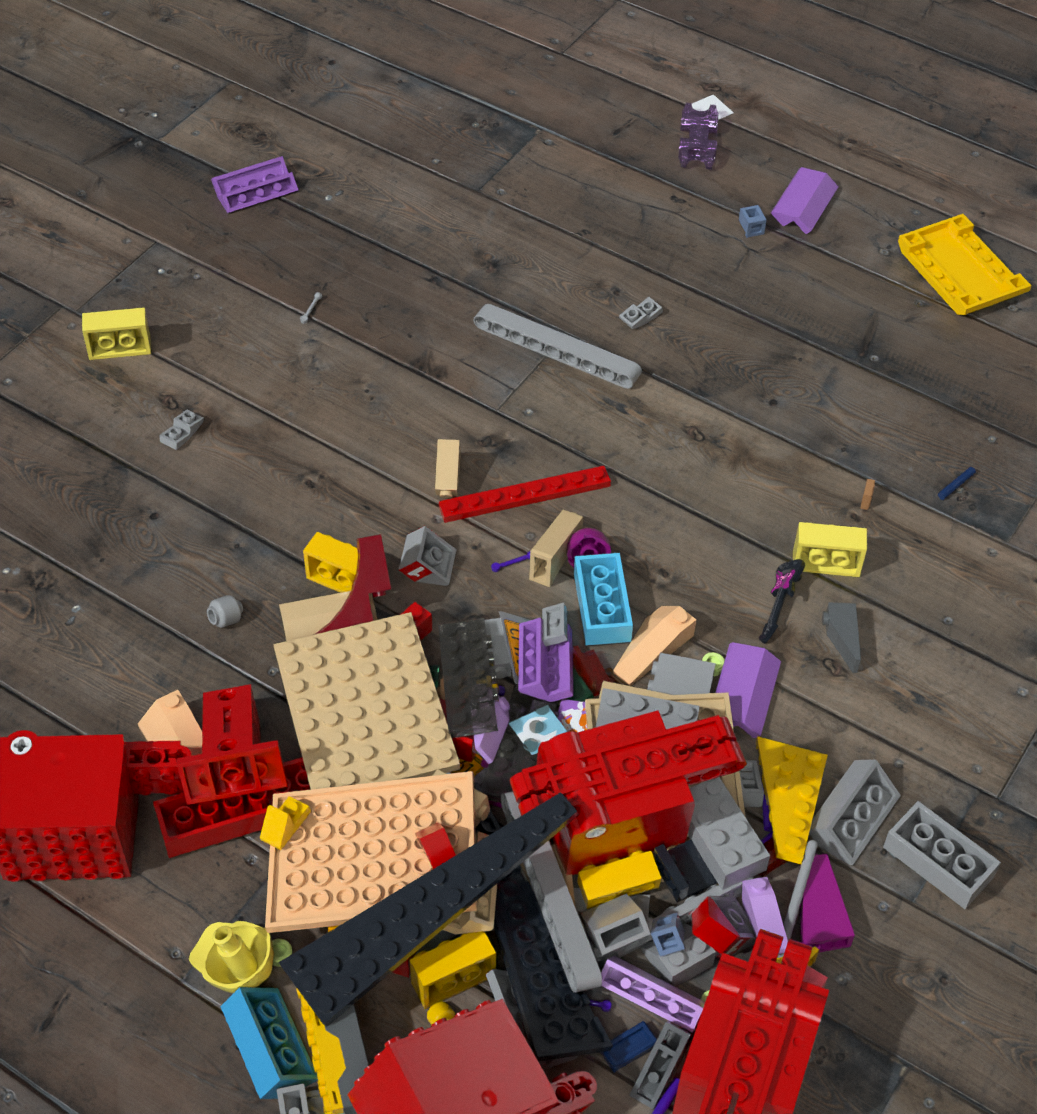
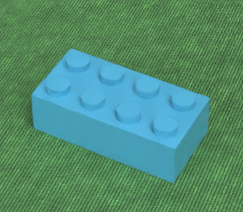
[574,553,633,645]

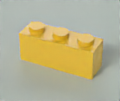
[577,851,662,909]

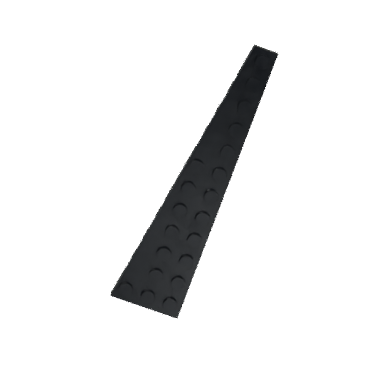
[474,782,613,1062]
[278,792,579,1027]

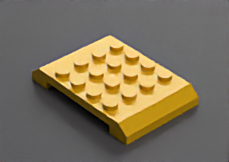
[898,214,1032,315]

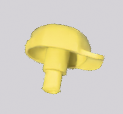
[189,921,274,994]

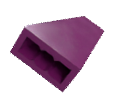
[800,854,855,953]

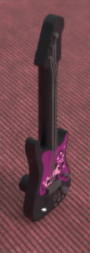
[759,559,805,644]

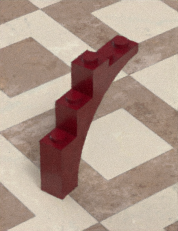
[313,534,391,635]

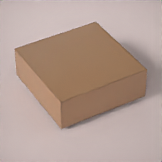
[860,479,875,510]

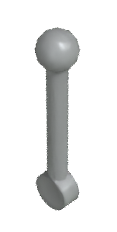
[300,292,322,324]

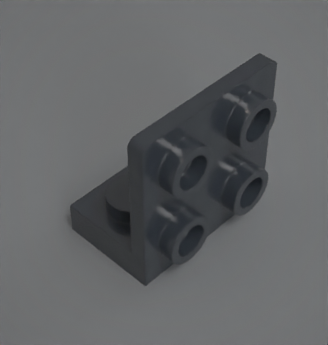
[653,839,717,903]

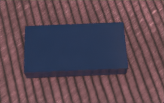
[600,1021,657,1072]

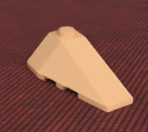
[613,606,696,686]
[138,690,202,756]

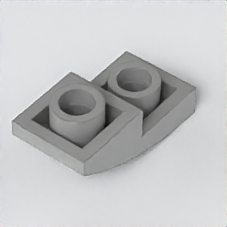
[619,297,663,329]
[160,410,204,450]

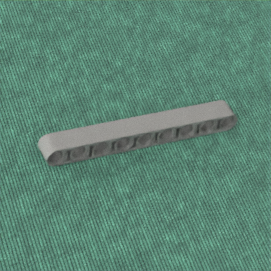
[473,304,642,389]
[501,792,602,993]

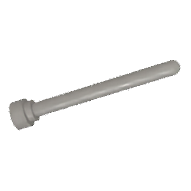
[777,840,817,958]

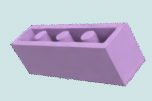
[601,956,705,1033]

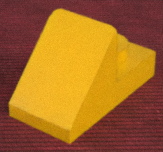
[260,796,311,850]

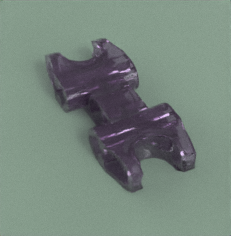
[678,102,719,170]

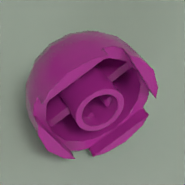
[566,528,611,568]

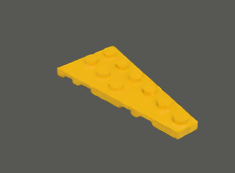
[756,736,828,864]

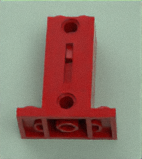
[177,684,287,805]

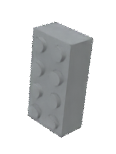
[688,777,770,890]
[883,801,1001,909]

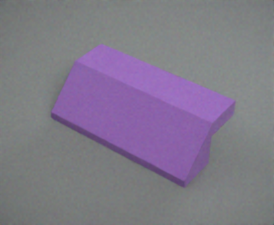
[211,156,298,213]
[771,167,838,234]
[518,618,573,702]
[715,642,781,738]

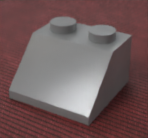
[641,923,716,987]

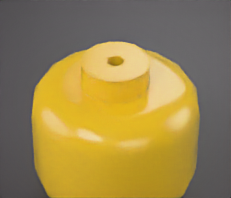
[427,1001,456,1025]

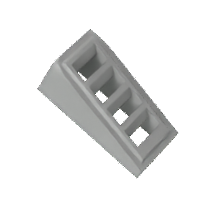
[739,760,764,807]

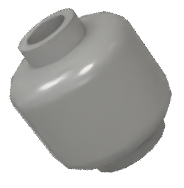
[207,595,243,628]

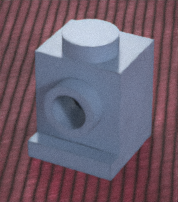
[739,205,766,238]
[651,912,685,957]

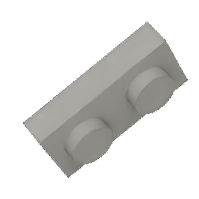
[542,603,568,646]

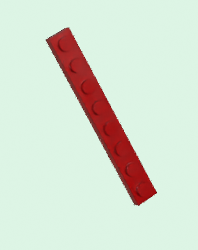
[439,466,611,523]

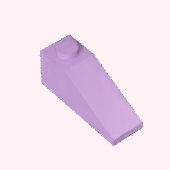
[471,690,510,764]
[742,877,788,954]

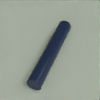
[938,467,976,500]

